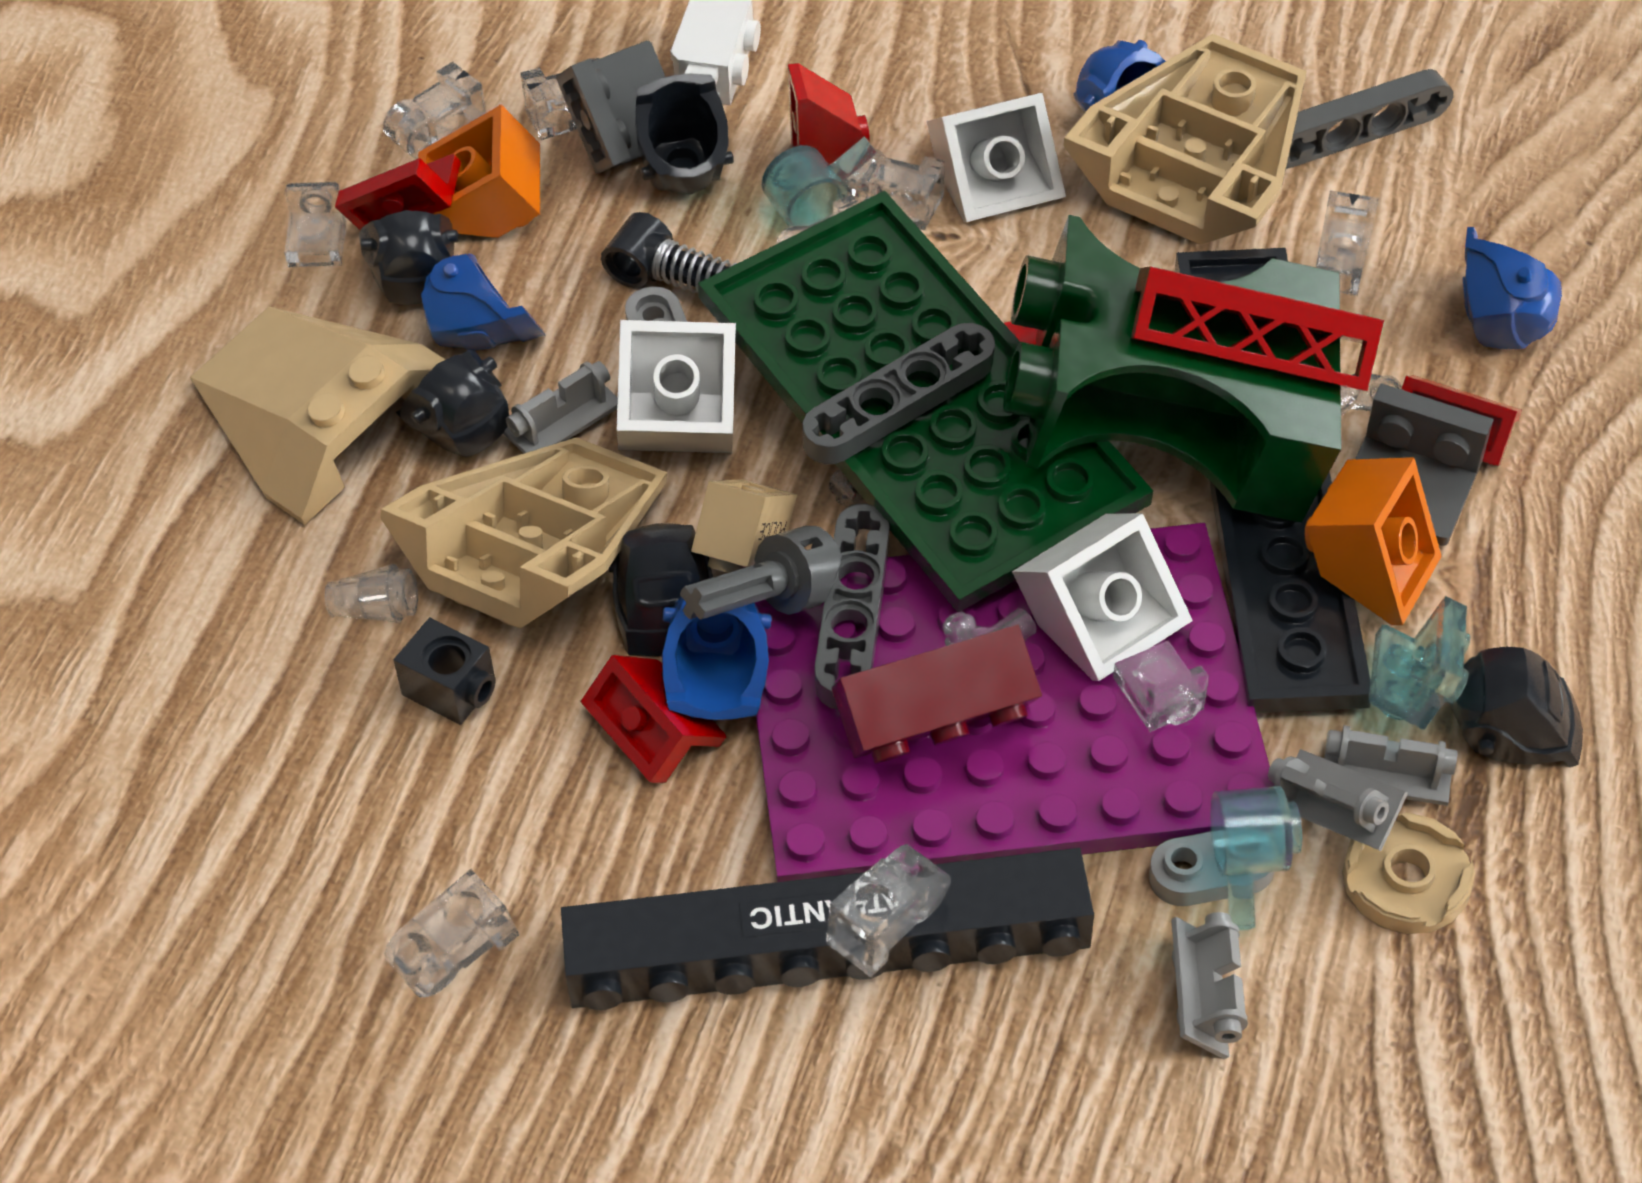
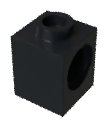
[393,617,496,725]

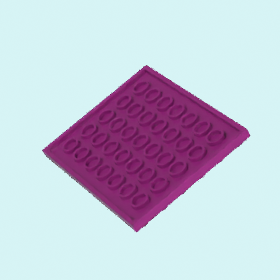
[747,523,1283,882]

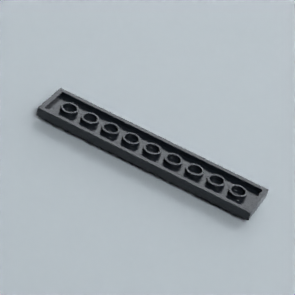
[1175,248,1373,713]

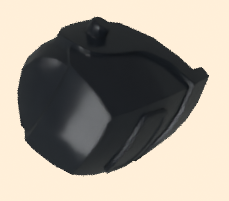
[635,73,734,195]
[359,210,458,305]
[396,350,509,457]
[609,523,713,656]
[1450,647,1583,767]

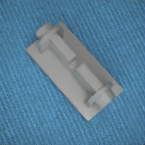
[503,361,618,453]
[1324,725,1458,806]
[1268,749,1408,851]
[1171,912,1248,1059]

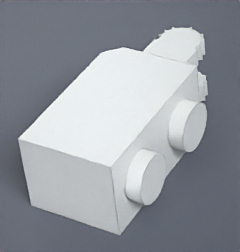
[670,0,761,105]

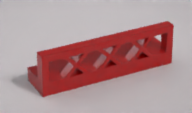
[1131,266,1384,391]

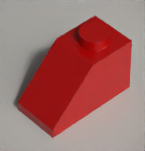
[788,63,870,178]

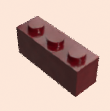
[831,624,1042,764]

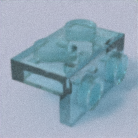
[1369,596,1471,730]

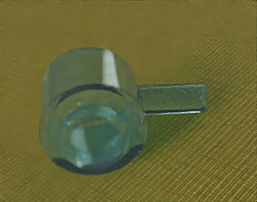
[761,136,878,233]
[1210,786,1302,930]

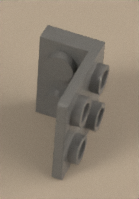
[555,40,666,175]
[1356,383,1494,546]

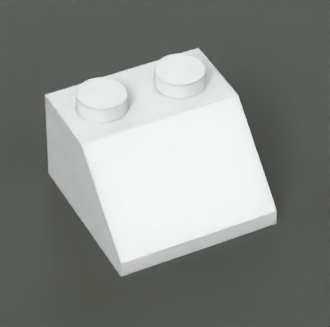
[926,93,1066,222]
[617,320,736,453]
[1012,513,1193,681]

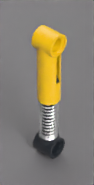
[601,212,737,293]

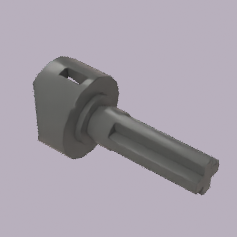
[680,526,842,620]

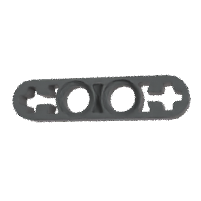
[1286,69,1454,169]
[803,323,995,464]
[815,504,890,710]

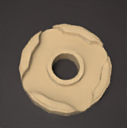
[1342,813,1475,934]

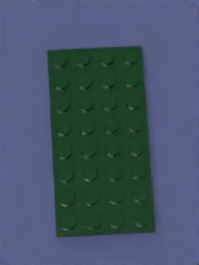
[698,190,1154,613]

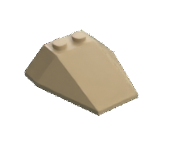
[1063,34,1307,245]
[190,306,446,525]
[381,437,667,629]

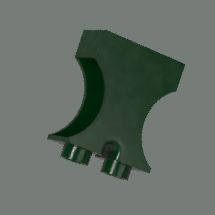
[1003,215,1341,523]

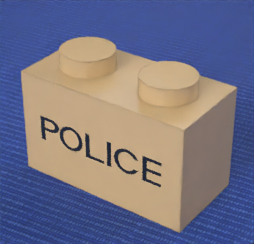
[691,479,797,573]

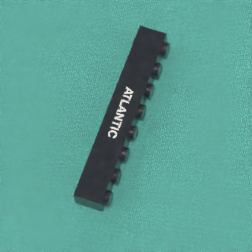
[561,848,1094,1010]

